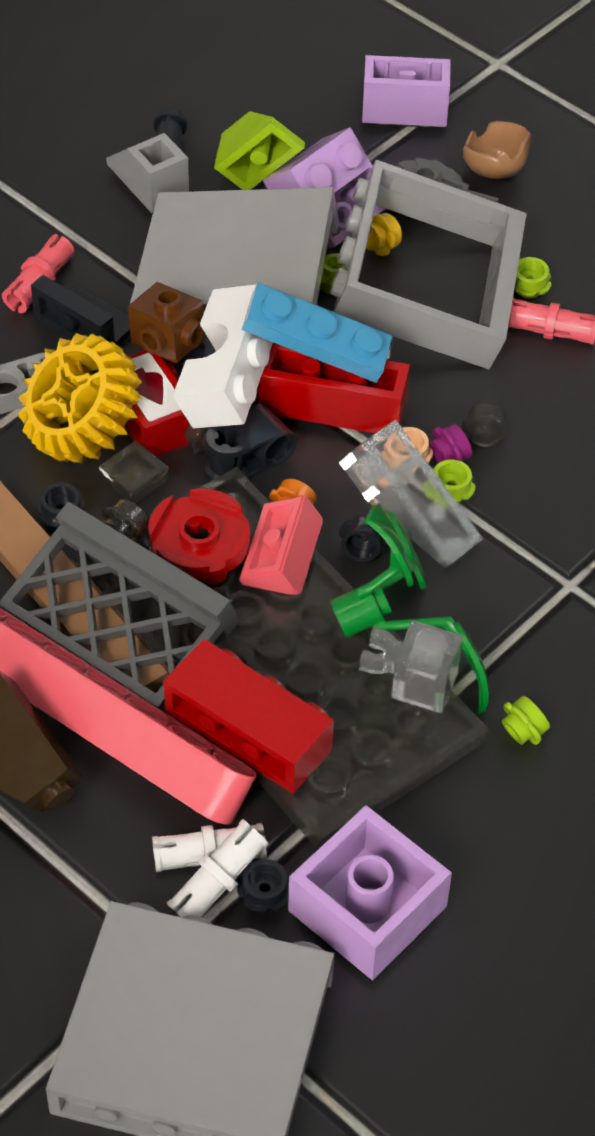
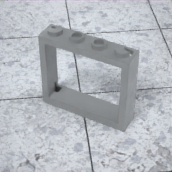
[330,160,527,370]

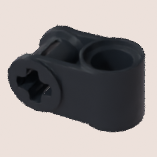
[204,404,297,487]

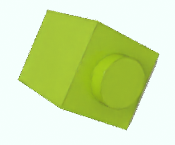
[214,111,305,190]

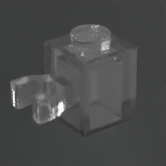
[360,620,463,713]

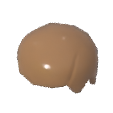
[463,121,531,179]

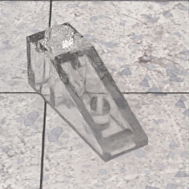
[339,419,483,567]

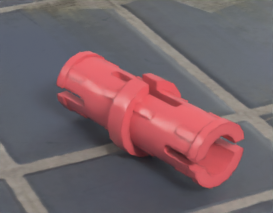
[2,234,74,313]
[508,298,595,345]

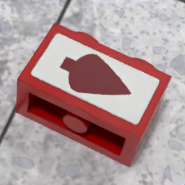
[124,350,198,461]

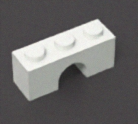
[172,284,273,429]

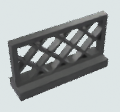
[0,501,239,711]

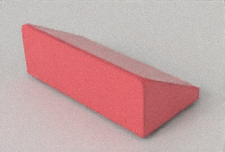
[239,496,323,595]

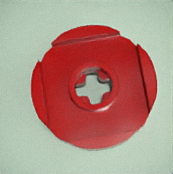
[148,488,250,584]

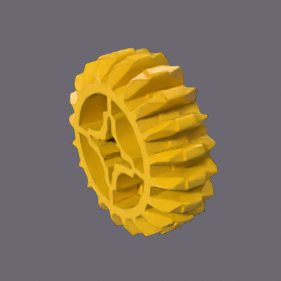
[17,333,142,464]

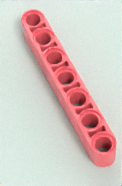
[0,608,257,825]

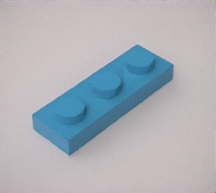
[241,282,392,383]

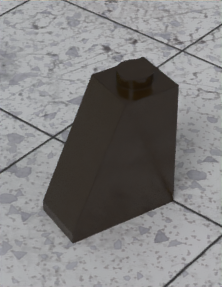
[0,671,84,813]

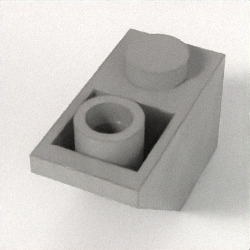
[106,133,189,214]

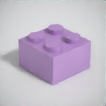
[288,805,452,981]

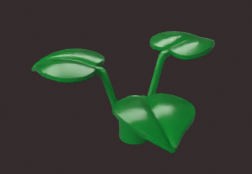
[330,503,489,715]

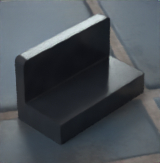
[31,275,131,346]

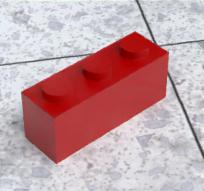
[258,342,410,436]
[164,639,334,794]

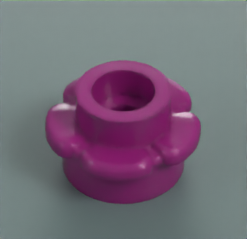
[429,424,472,463]

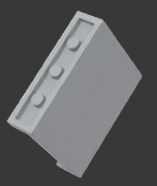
[130,187,339,314]
[46,901,334,1136]

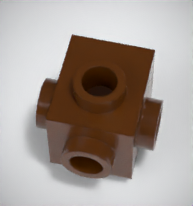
[127,282,206,363]

